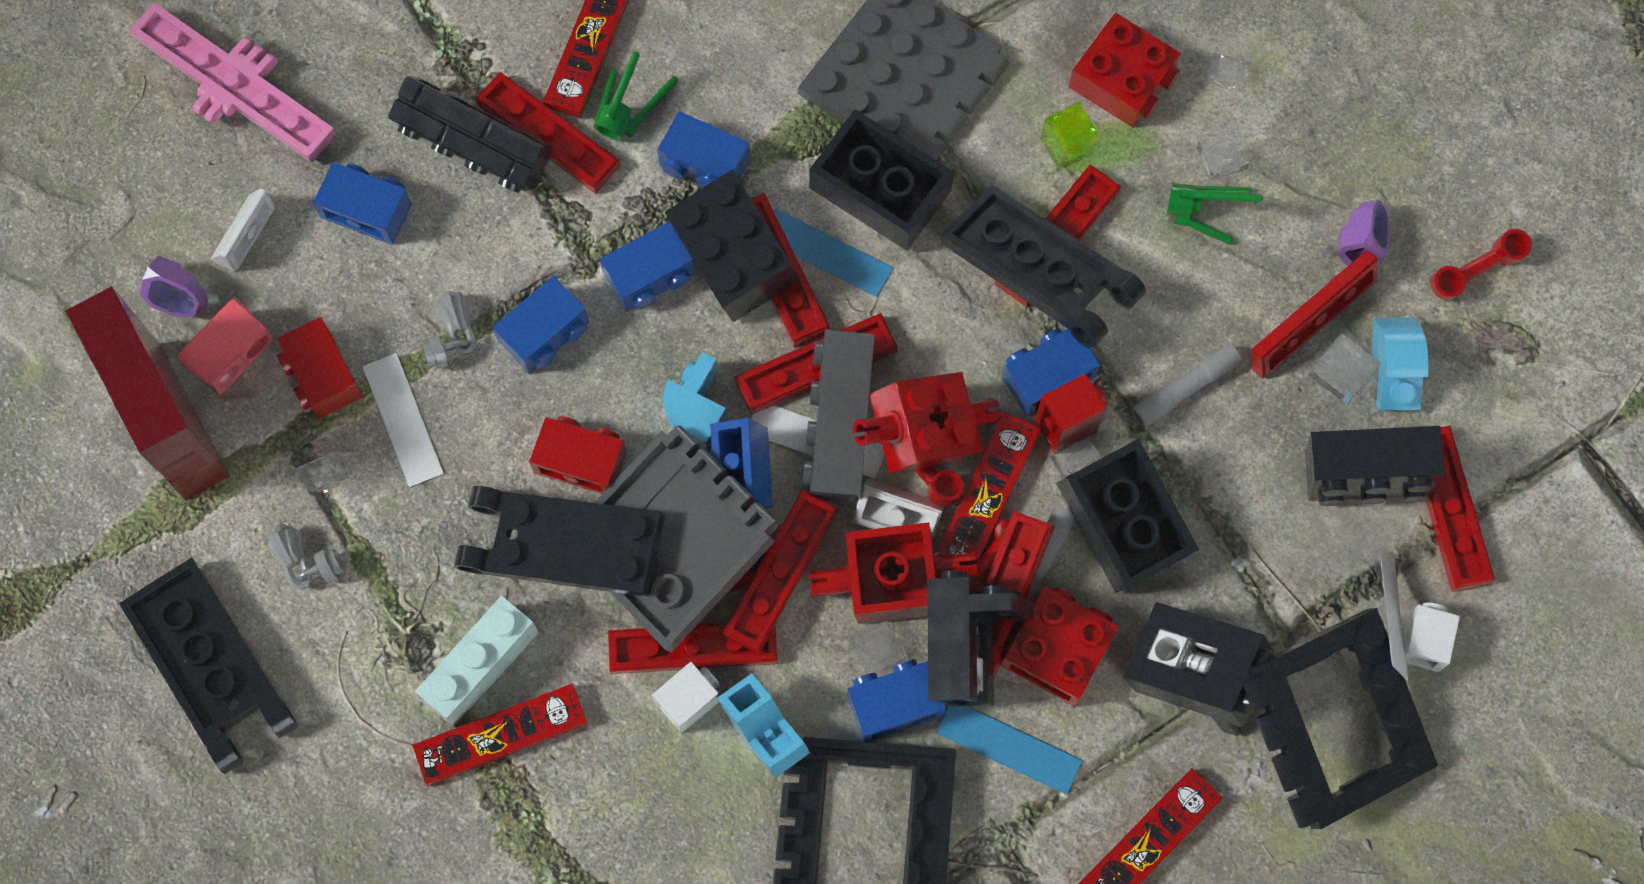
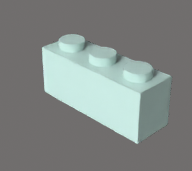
[415,595,539,727]

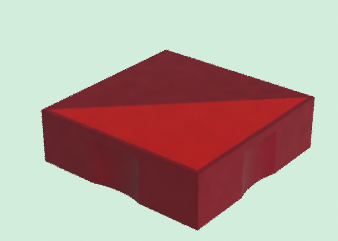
[65,286,230,500]

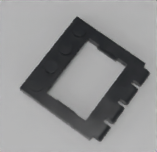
[1242,608,1438,829]
[773,737,956,884]

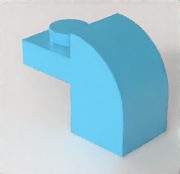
[1371,317,1428,411]
[663,352,727,452]
[717,673,810,778]

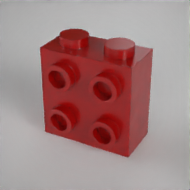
[1069,12,1181,128]
[1001,586,1119,707]

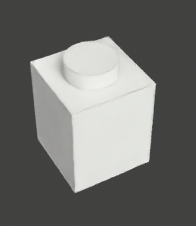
[1403,603,1460,672]
[652,662,720,734]

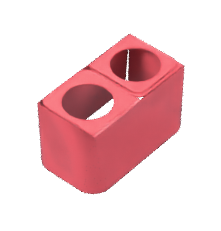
[178,297,273,396]

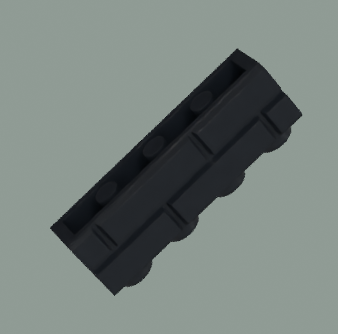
[388,76,554,193]

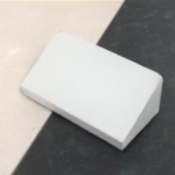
[211,188,275,272]
[852,479,945,539]

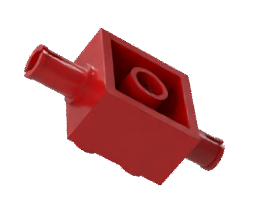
[853,372,1002,474]
[809,522,979,624]

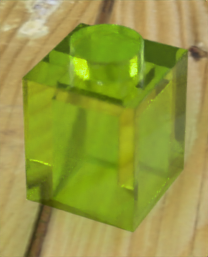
[1040,102,1099,170]

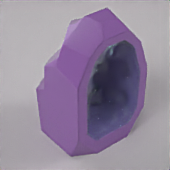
[1338,200,1390,265]
[140,256,208,317]

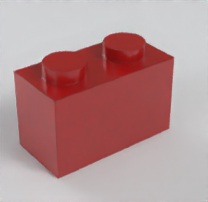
[276,317,363,419]
[1034,373,1107,455]
[529,416,627,494]

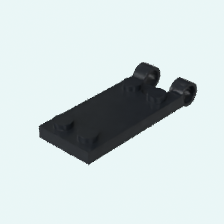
[941,185,1146,349]
[454,486,665,597]
[119,557,299,775]

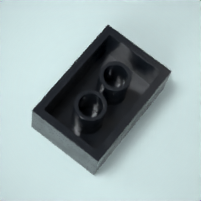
[809,109,954,251]
[665,169,801,322]
[1305,425,1445,506]
[1056,439,1199,593]

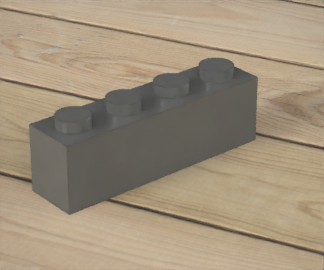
[802,330,875,502]

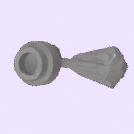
[421,291,476,369]
[267,524,345,590]

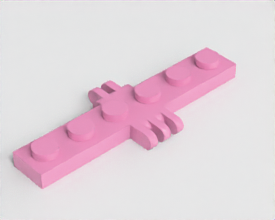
[129,2,337,163]

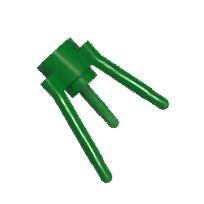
[593,51,678,141]
[1167,182,1263,245]

